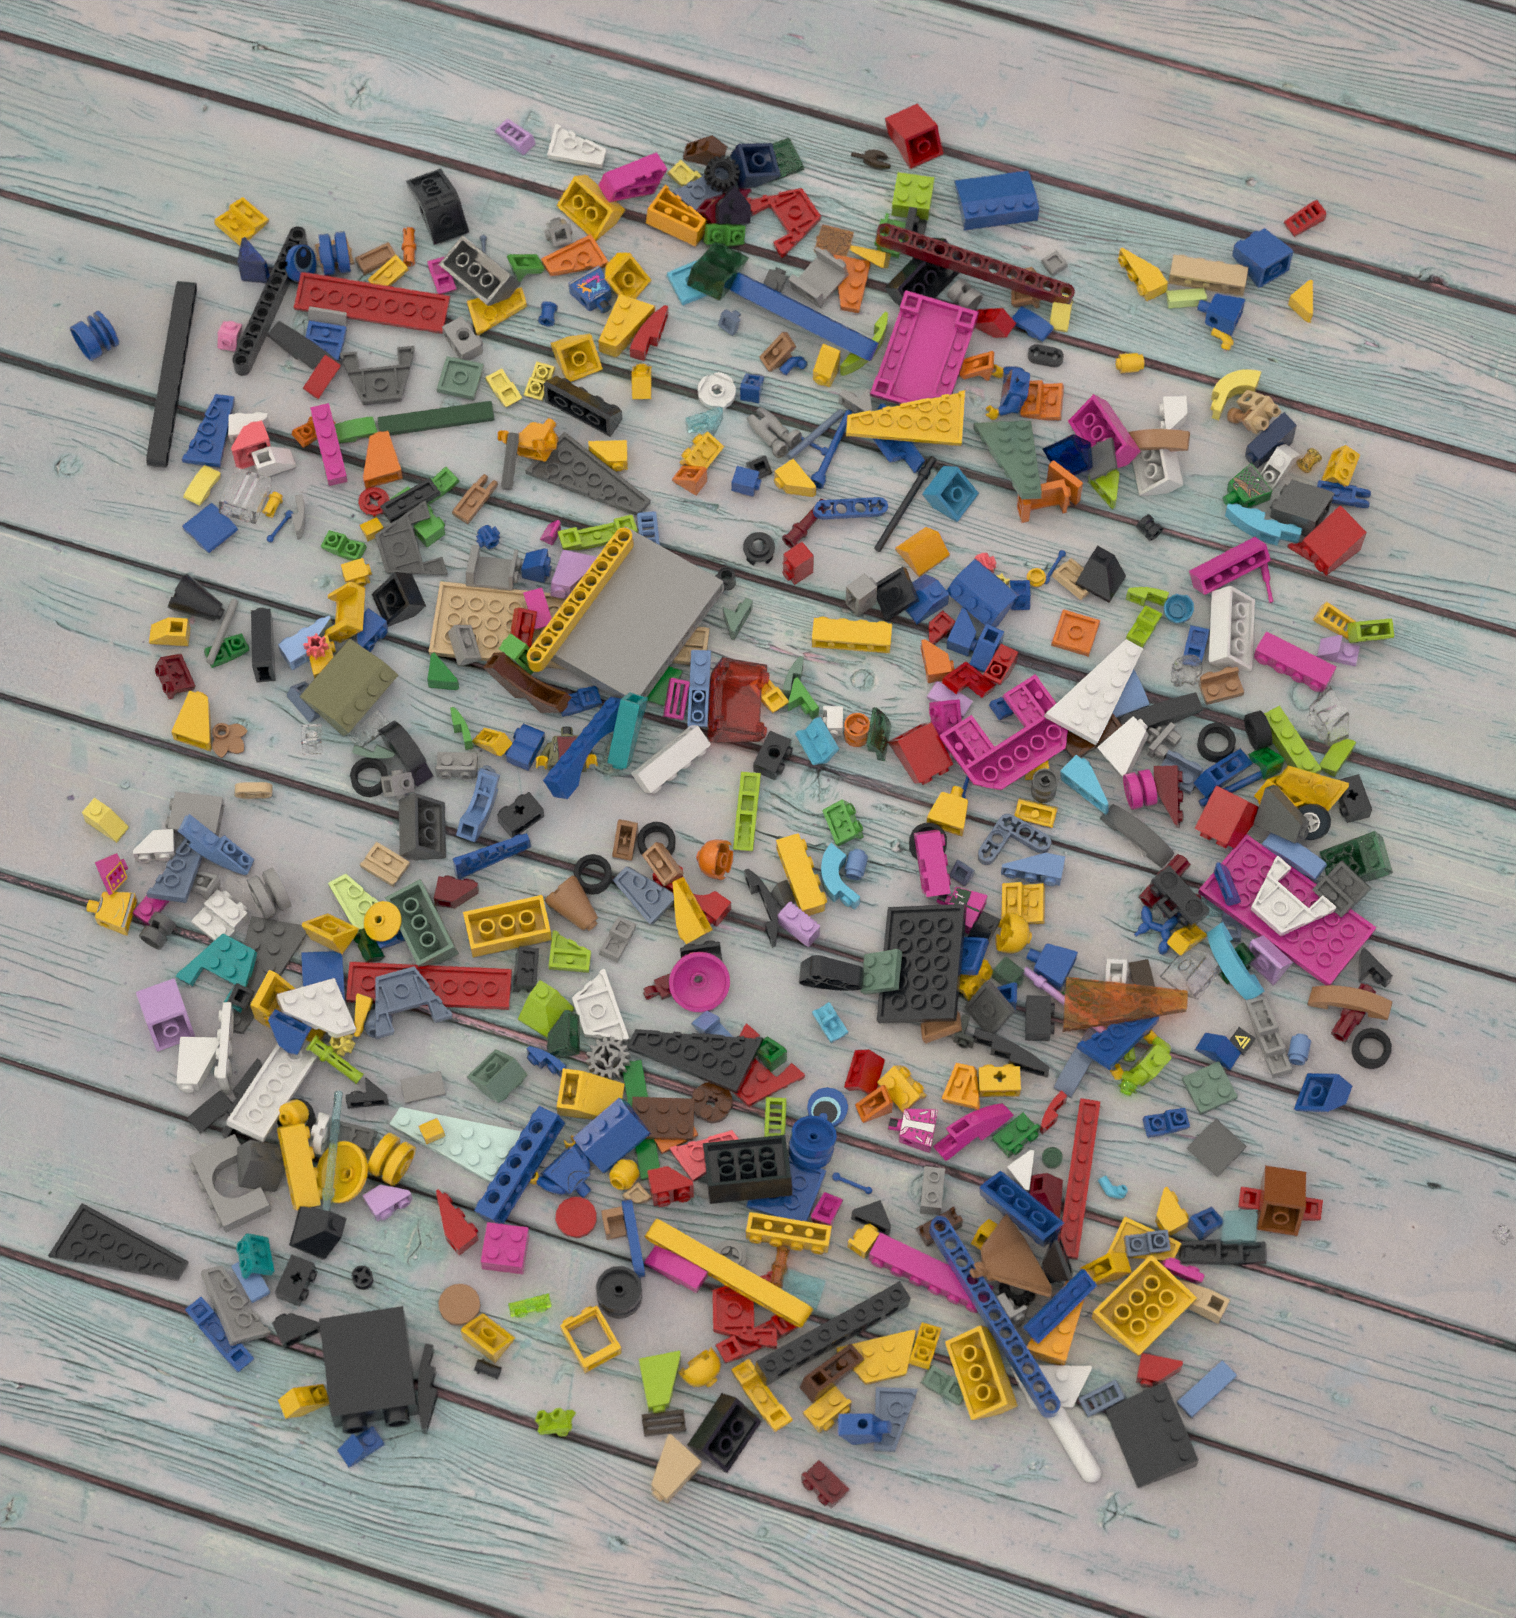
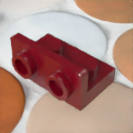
[155,654,196,700]
[801,1460,850,1509]

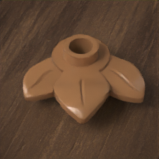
[212,723,247,758]

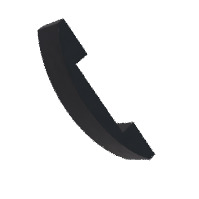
[744,869,778,948]

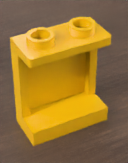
[324,582,365,643]

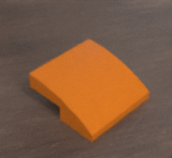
[1020,380,1064,421]

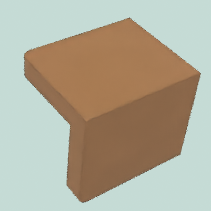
[601,1207,627,1240]

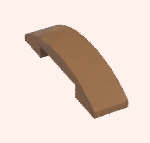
[1128,429,1190,452]
[1308,985,1393,1020]

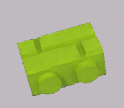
[1347,618,1394,643]

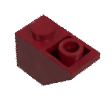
[434,875,479,909]
[1030,1173,1063,1219]

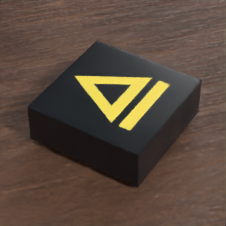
[1230,1027,1256,1056]

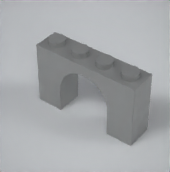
[189,1134,271,1232]

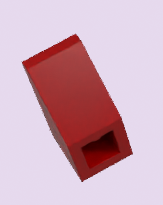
[975,308,1016,338]
[983,644,1018,685]

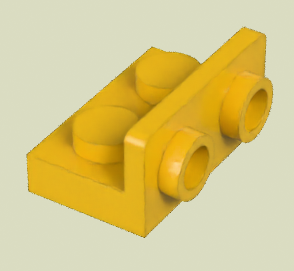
[679,431,725,469]
[1321,445,1360,487]
[959,959,994,1001]
[803,1386,852,1433]

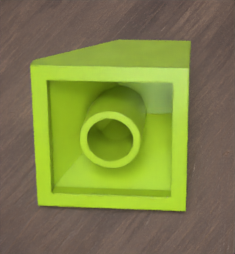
[518,980,574,1041]

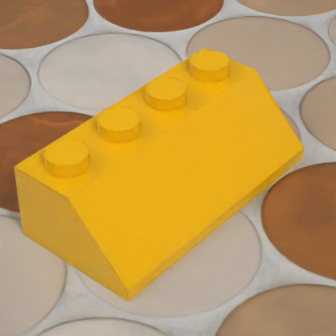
[945,1325,1018,1420]

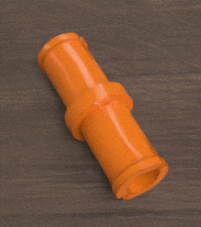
[402,227,416,267]

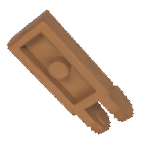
[452,474,498,524]

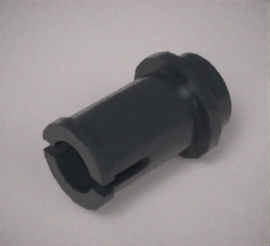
[474,1358,502,1380]

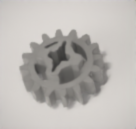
[586,1037,631,1080]

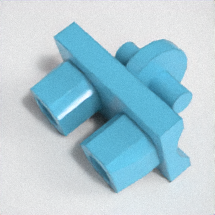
[812,1002,848,1043]

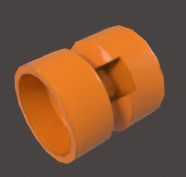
[844,713,870,747]

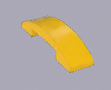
[731,1359,793,1432]

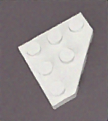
[276,978,356,1038]

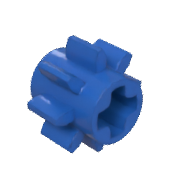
[476,525,501,549]

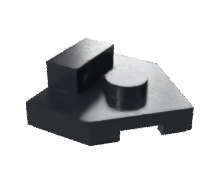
[716,186,751,224]

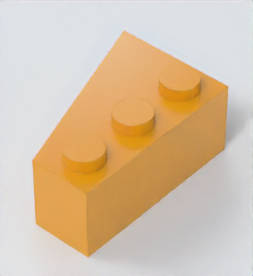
[646,184,706,247]

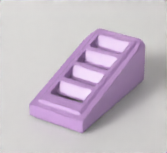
[494,118,535,155]

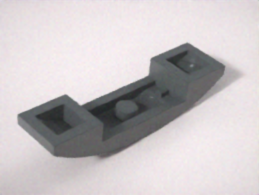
[1100,804,1174,868]

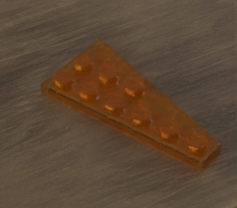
[1062,977,1188,1032]

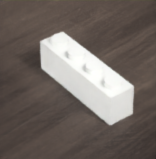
[631,725,711,793]

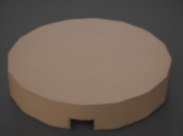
[438,1284,480,1326]

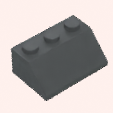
[399,793,446,860]

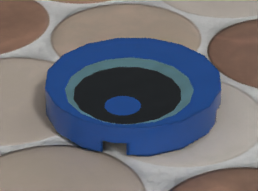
[286,244,317,282]
[807,1087,848,1127]

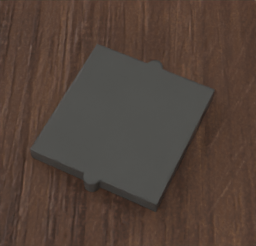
[1086,437,1118,481]

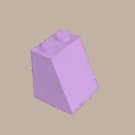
[136,978,195,1052]

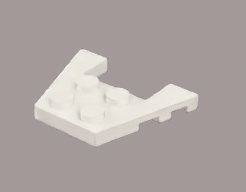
[1251,856,1336,936]

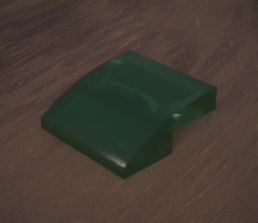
[866,707,891,761]

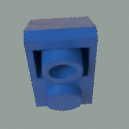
[521,548,552,583]
[357,608,388,652]
[969,624,1004,672]

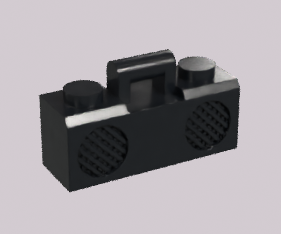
[1149,866,1210,930]

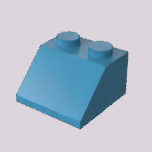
[922,466,979,522]

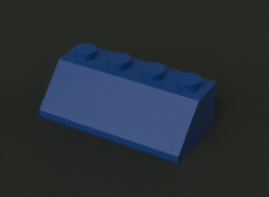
[979,1170,1064,1248]

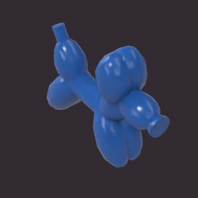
[1134,906,1178,955]

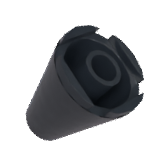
[168,574,225,621]

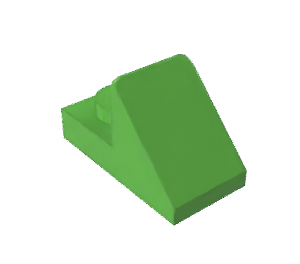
[507,254,545,282]
[788,677,819,719]

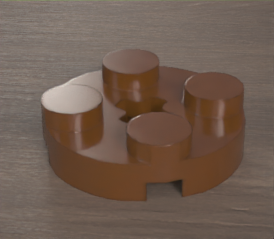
[692,1082,732,1123]

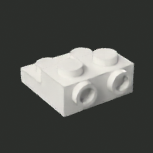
[191,889,249,941]

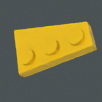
[467,287,527,336]
[1276,766,1349,811]
[1107,1216,1181,1261]

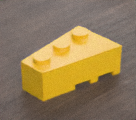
[598,294,655,358]

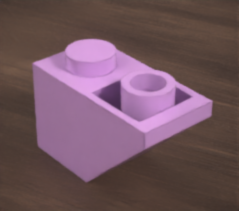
[362,1185,413,1222]

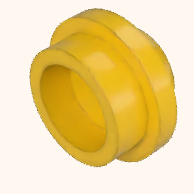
[1026,568,1046,587]

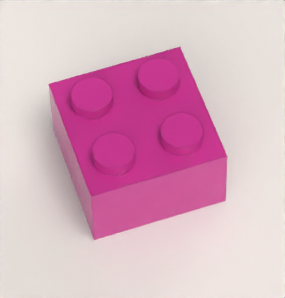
[481,1222,530,1275]

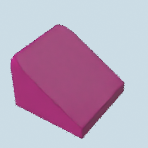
[540,520,561,545]

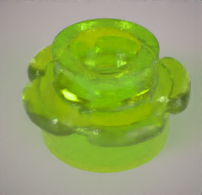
[1118,1079,1137,1096]

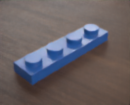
[1023,1269,1097,1344]

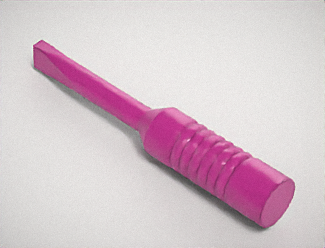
[1260,563,1274,603]

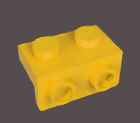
[877,1065,927,1113]

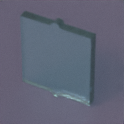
[1221,1209,1258,1245]

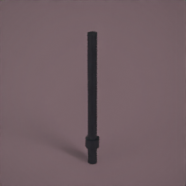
[874,456,937,552]

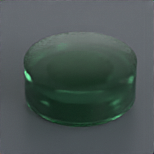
[1042,1147,1063,1169]

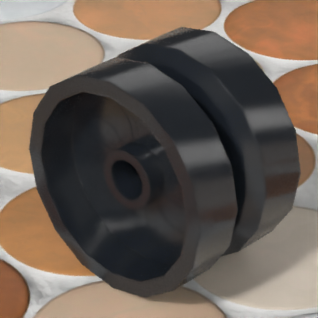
[596,1266,643,1319]

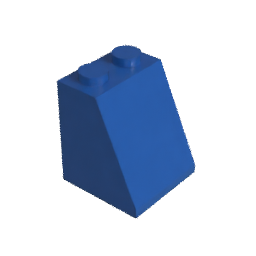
[1232,228,1294,289]

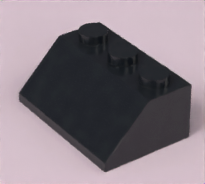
[687,1393,762,1473]

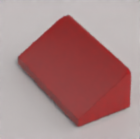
[510,607,537,648]

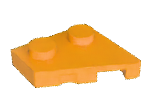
[941,1063,980,1110]

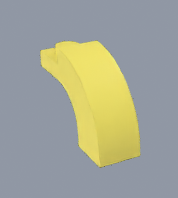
[1210,369,1261,420]

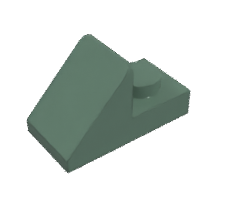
[723,597,753,640]

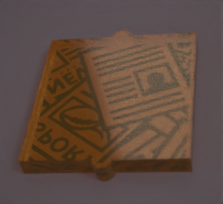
[814,224,854,257]

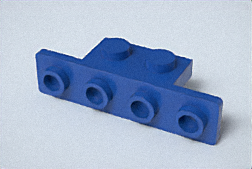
[872,403,925,473]

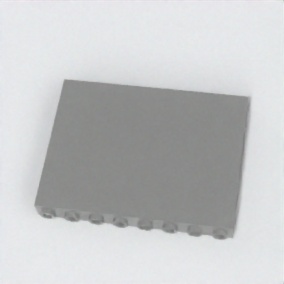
[543,526,724,698]

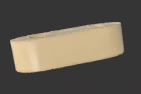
[234,782,273,799]

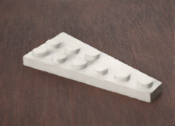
[1043,639,1143,745]

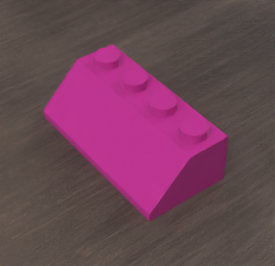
[1068,394,1141,468]

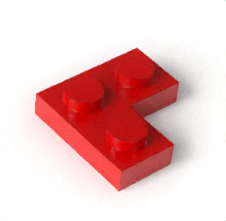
[941,661,996,698]

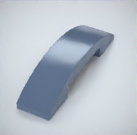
[1053,1027,1107,1098]

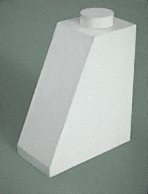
[1097,716,1149,777]
[176,1037,220,1093]

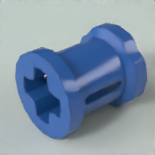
[538,301,558,326]

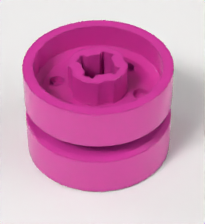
[1123,769,1157,810]

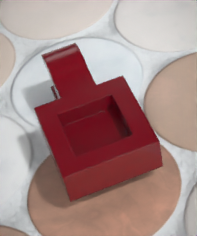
[643,973,672,1000]

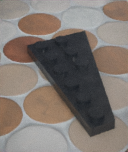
[627,1029,764,1094]
[48,1203,189,1281]

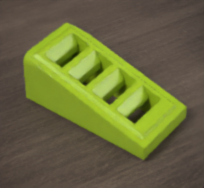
[764,1097,787,1137]

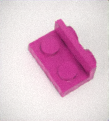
[929,699,962,741]

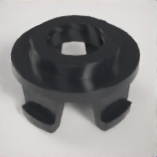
[743,532,775,566]

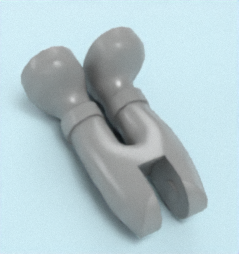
[746,406,802,458]

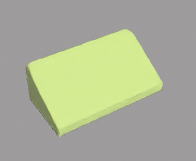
[1166,288,1207,309]

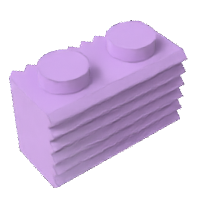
[777,902,820,947]

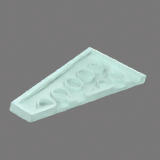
[390,1107,521,1183]

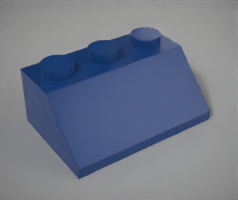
[947,559,1019,627]
[573,1098,651,1174]

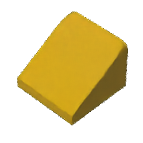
[359,517,384,542]
[418,1118,445,1145]

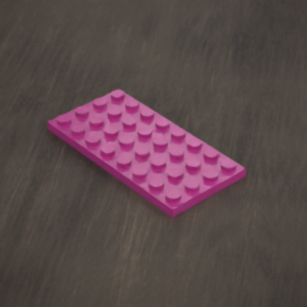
[1198,834,1377,985]

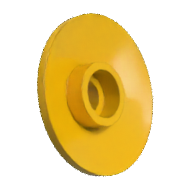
[364,901,402,942]

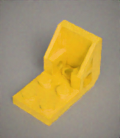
[250,970,326,1042]

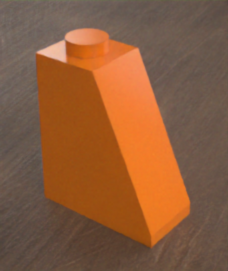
[363,431,403,489]

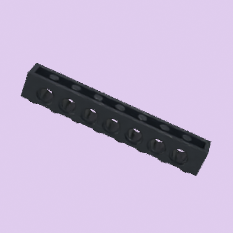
[755,1281,911,1386]

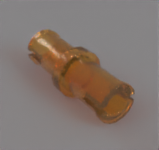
[770,1246,790,1289]

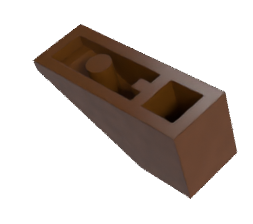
[799,1344,864,1403]

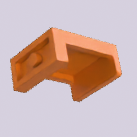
[1017,479,1071,523]

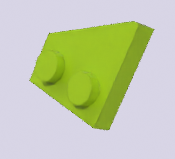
[548,930,591,973]

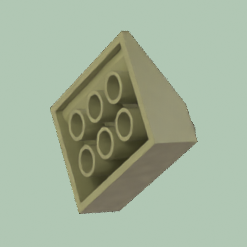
[299,639,398,736]

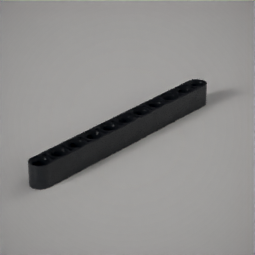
[146,281,197,468]

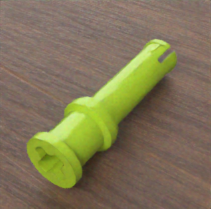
[305,1035,364,1084]

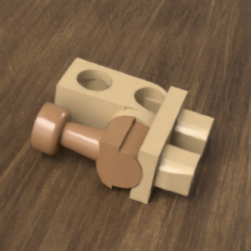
[1227,390,1281,434]

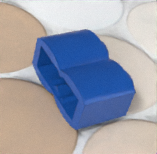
[505,723,545,771]

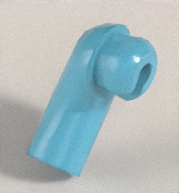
[1098,1176,1128,1199]

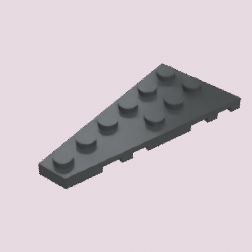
[525,432,651,516]
[233,916,308,1034]

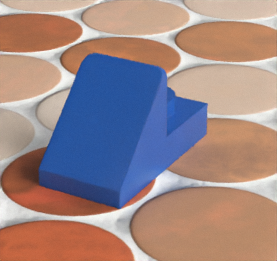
[337,1426,385,1468]

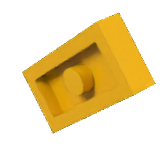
[367,255,409,286]

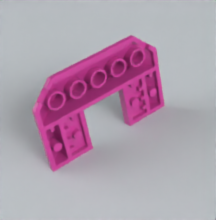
[939,674,1068,790]

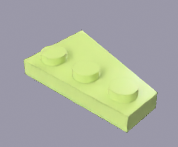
[328,874,382,934]

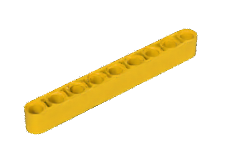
[527,528,634,672]
[644,1219,813,1328]

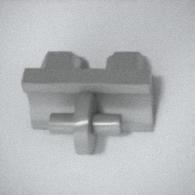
[1146,722,1182,760]

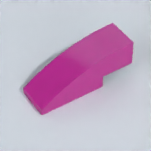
[644,1246,708,1294]

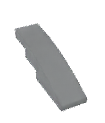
[1245,995,1292,1079]

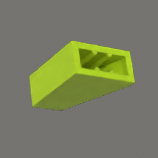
[638,1350,681,1413]

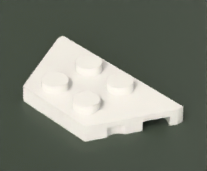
[572,969,629,1042]
[1010,1365,1092,1409]

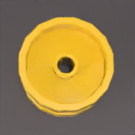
[368,1132,416,1186]

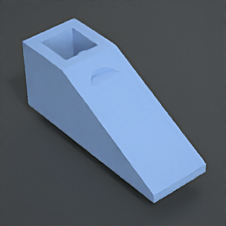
[278,616,332,670]

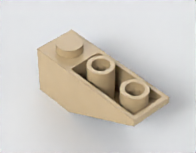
[1178,1279,1230,1324]

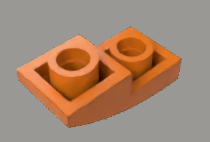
[291,416,335,448]

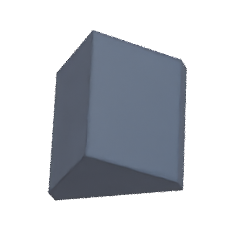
[949,859,975,886]

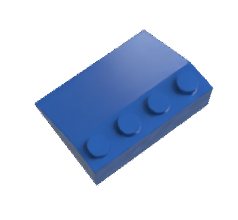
[954,171,1039,230]

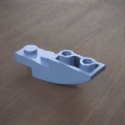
[687,650,711,727]
[178,814,255,875]

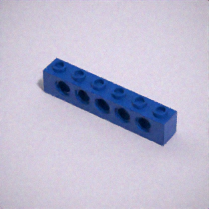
[474,1106,565,1224]

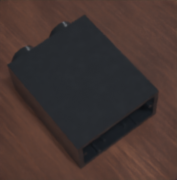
[319,1306,419,1434]

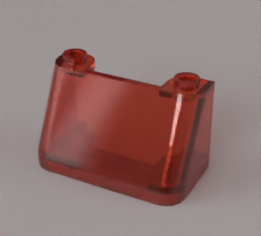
[707,657,770,743]

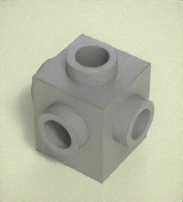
[544,218,573,246]
[381,769,415,799]

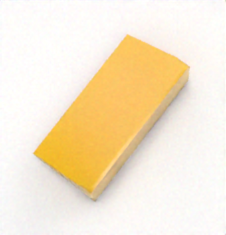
[1014,798,1058,828]

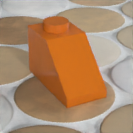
[920,639,954,683]

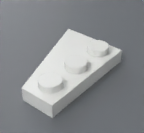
[547,124,606,169]

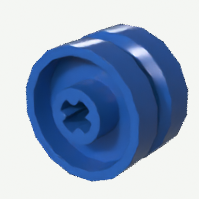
[318,231,351,276]
[788,1116,837,1169]

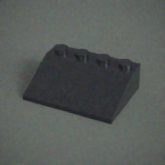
[703,1135,793,1204]
[1105,1382,1199,1489]

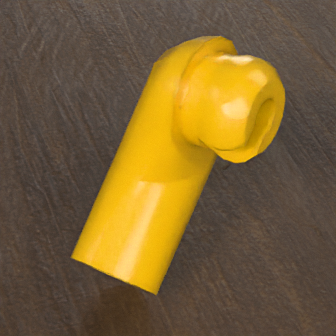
[1211,328,1234,351]

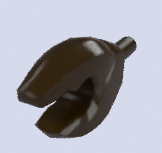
[851,149,891,170]

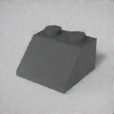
[237,1140,285,1192]

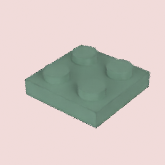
[437,356,484,400]
[860,949,902,995]
[1182,1061,1238,1115]

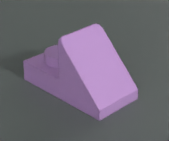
[1317,635,1360,666]

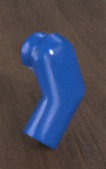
[779,356,808,375]

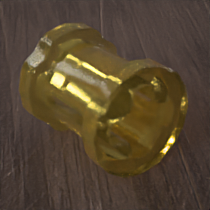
[1296,448,1322,473]

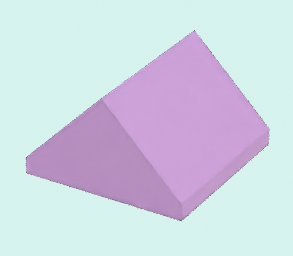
[1248,935,1293,985]

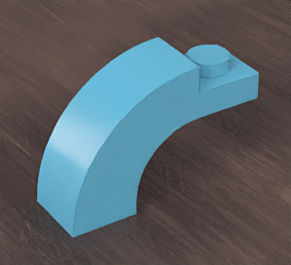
[821,843,860,910]

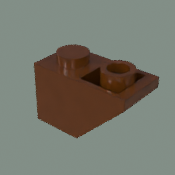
[682,135,728,166]

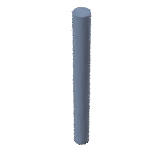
[786,409,844,460]

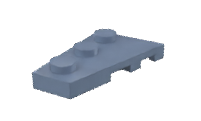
[613,866,674,924]

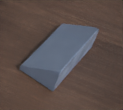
[287,681,320,723]

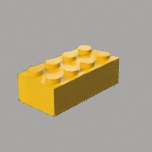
[463,895,552,958]

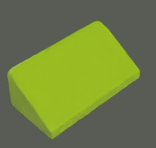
[1319,736,1356,777]

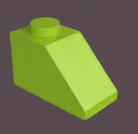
[1088,469,1119,510]

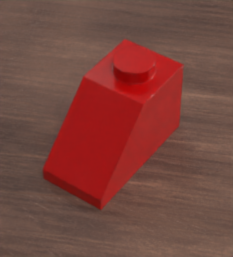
[1136,1353,1183,1388]

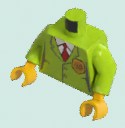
[1110,1029,1172,1087]

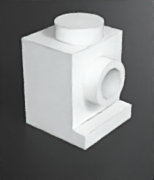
[823,706,843,738]

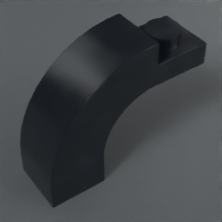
[378,720,433,787]

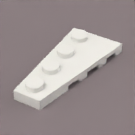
[214,1002,234,1094]

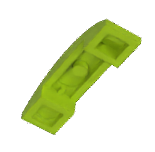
[840,311,888,376]
[558,515,638,550]

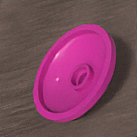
[669,952,730,1012]

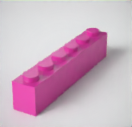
[869,1233,994,1314]

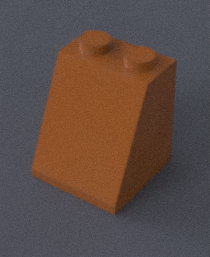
[1256,1165,1306,1236]

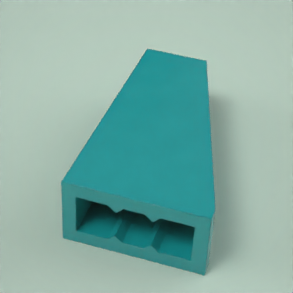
[607,692,648,770]

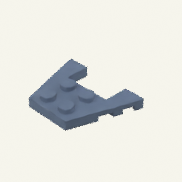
[375,967,452,1039]

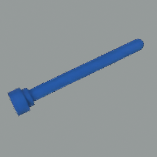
[810,410,853,489]

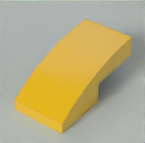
[749,674,789,713]

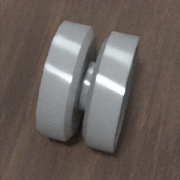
[247,867,292,919]

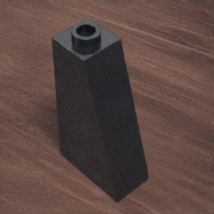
[251,608,276,683]

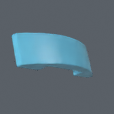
[1207,922,1265,1000]

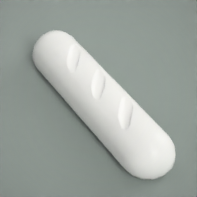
[1047,1406,1102,1483]

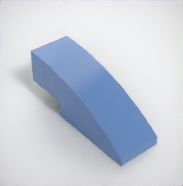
[1262,833,1327,880]

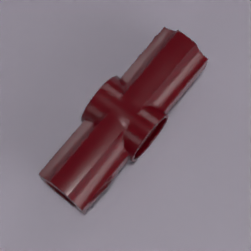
[1139,854,1191,908]
[1331,983,1376,1043]

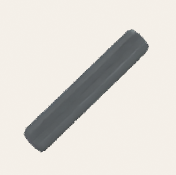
[501,432,519,490]

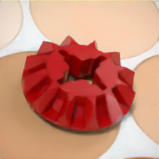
[358,487,389,517]

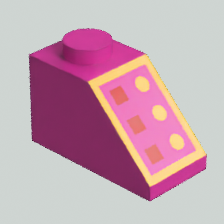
[95,853,128,895]

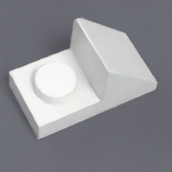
[1104,958,1127,999]

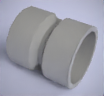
[947,278,983,310]

